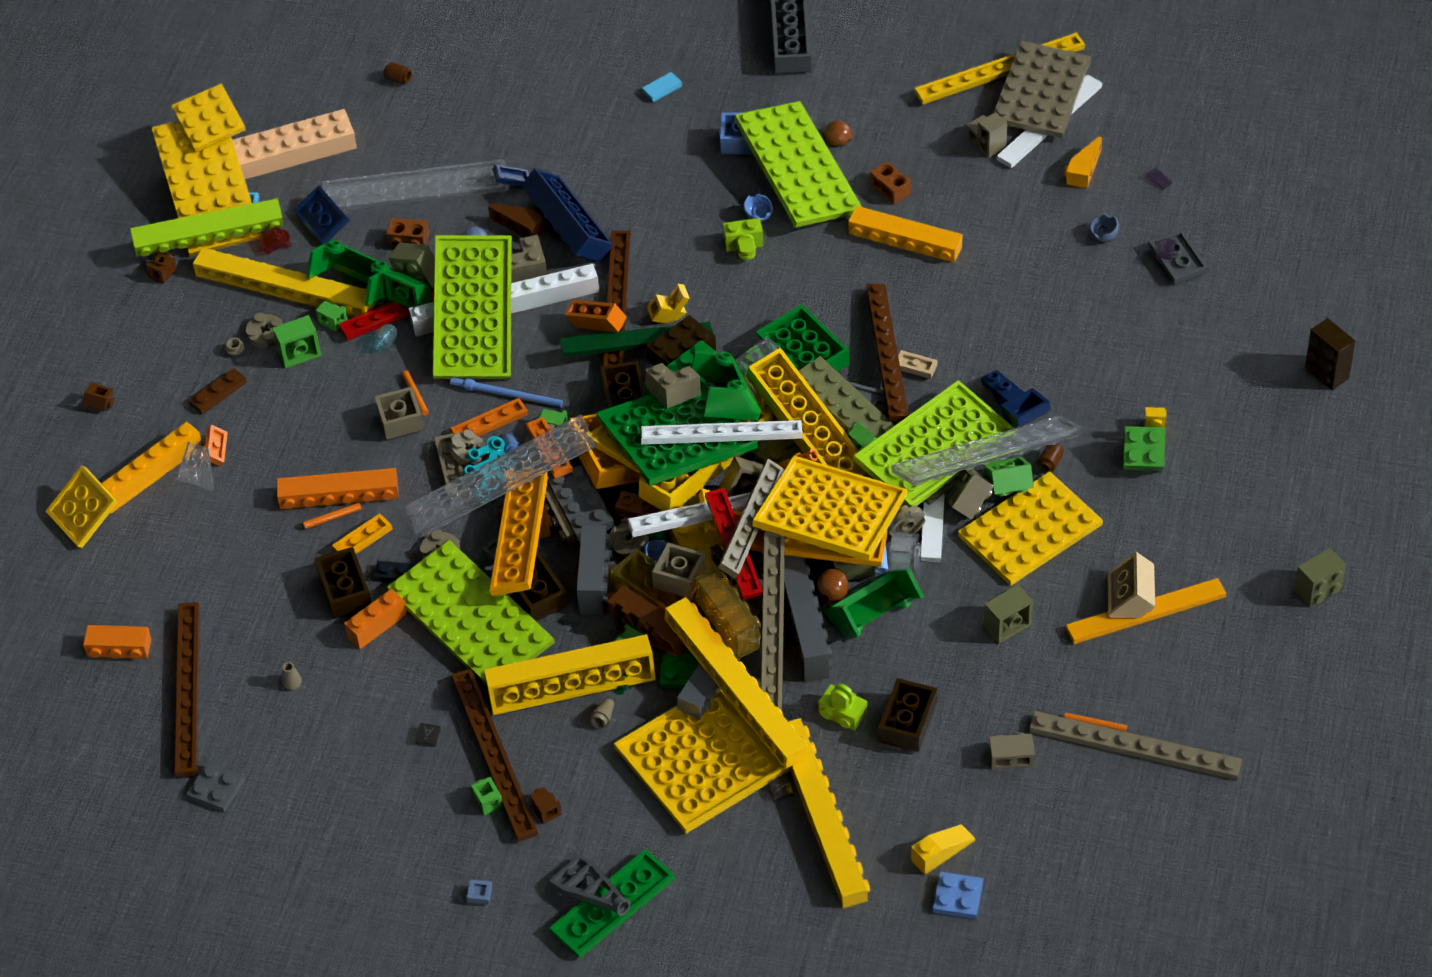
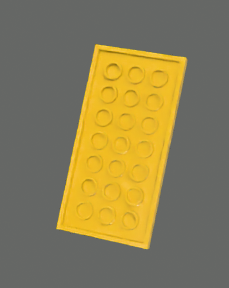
[152,121,262,257]

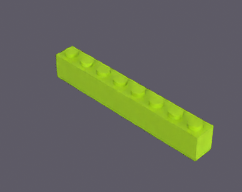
[130,198,284,256]

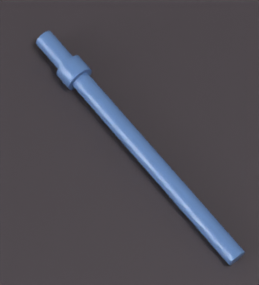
[450,378,563,408]

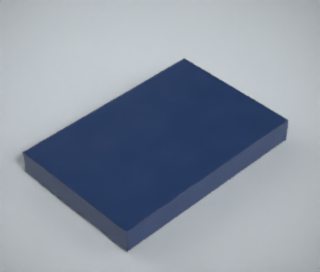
[293,185,350,245]

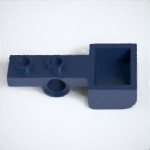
[981,370,1051,429]

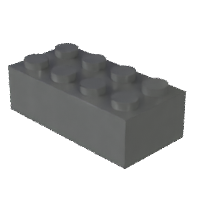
[547,464,614,549]
[577,525,612,615]

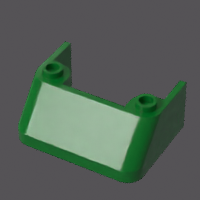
[306,240,392,306]
[691,351,761,421]
[823,568,924,639]

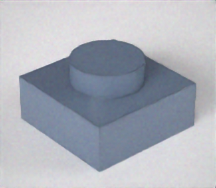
[467,880,492,904]

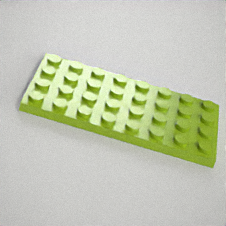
[734,101,862,228]
[433,235,512,379]
[853,380,1016,508]
[387,540,555,687]

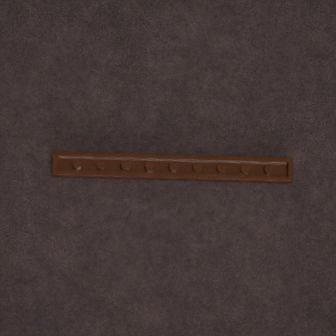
[603,230,631,366]
[865,283,909,422]
[175,602,200,777]
[452,668,538,842]

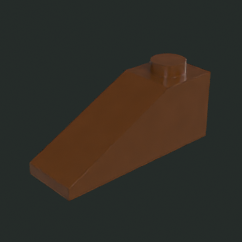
[488,204,547,237]

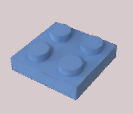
[933,872,983,920]

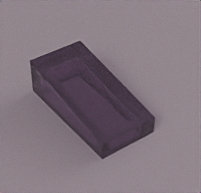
[1147,167,1172,190]
[1159,238,1176,260]

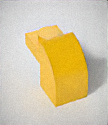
[647,284,690,323]
[1144,407,1166,427]

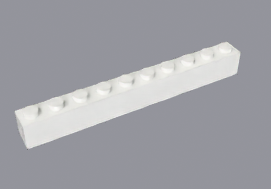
[409,264,599,336]

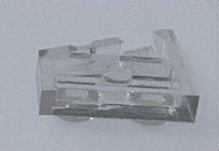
[177,442,214,491]

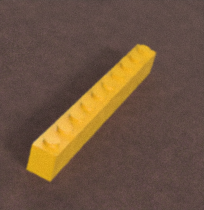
[193,248,376,317]
[665,597,808,769]
[790,718,870,908]

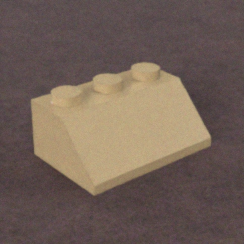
[1108,552,1155,618]

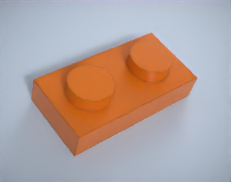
[203,425,228,466]

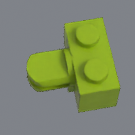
[723,218,764,260]
[818,683,867,731]

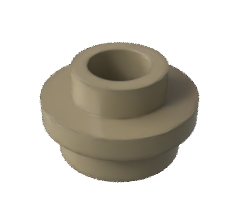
[225,338,244,356]

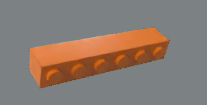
[277,468,399,509]

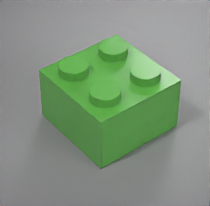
[273,315,321,368]
[1123,426,1165,471]
[983,456,1034,496]

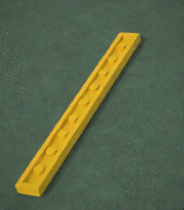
[915,32,1085,105]

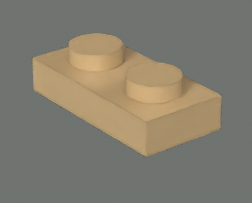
[898,350,938,379]

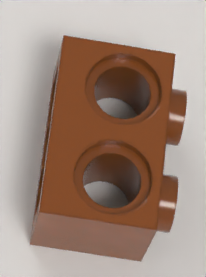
[870,161,912,205]
[386,217,430,247]

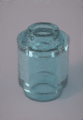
[371,324,397,352]

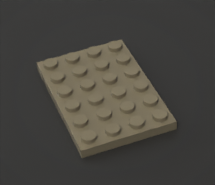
[994,41,1091,138]

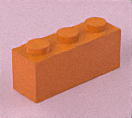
[565,300,627,332]
[344,589,407,649]
[83,625,152,659]

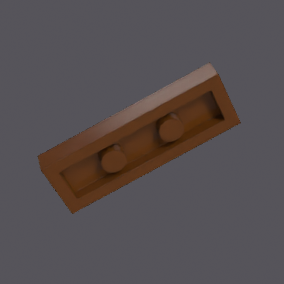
[189,368,247,415]

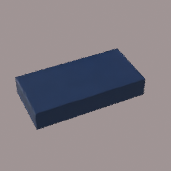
[492,164,529,187]

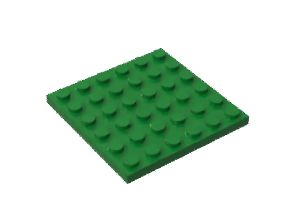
[596,377,758,486]

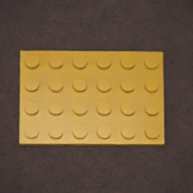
[958,471,1103,586]

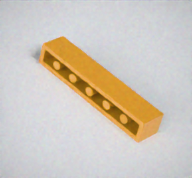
[848,206,962,263]
[101,422,203,514]

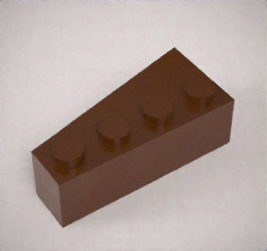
[607,586,687,658]

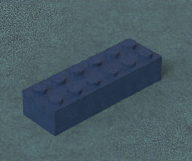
[522,168,613,262]

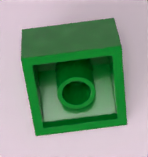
[384,271,432,308]

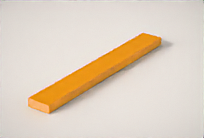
[1066,578,1226,644]

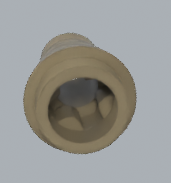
[281,662,302,690]
[590,698,615,729]

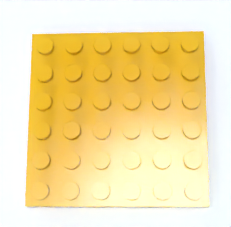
[752,456,908,562]
[614,690,790,834]

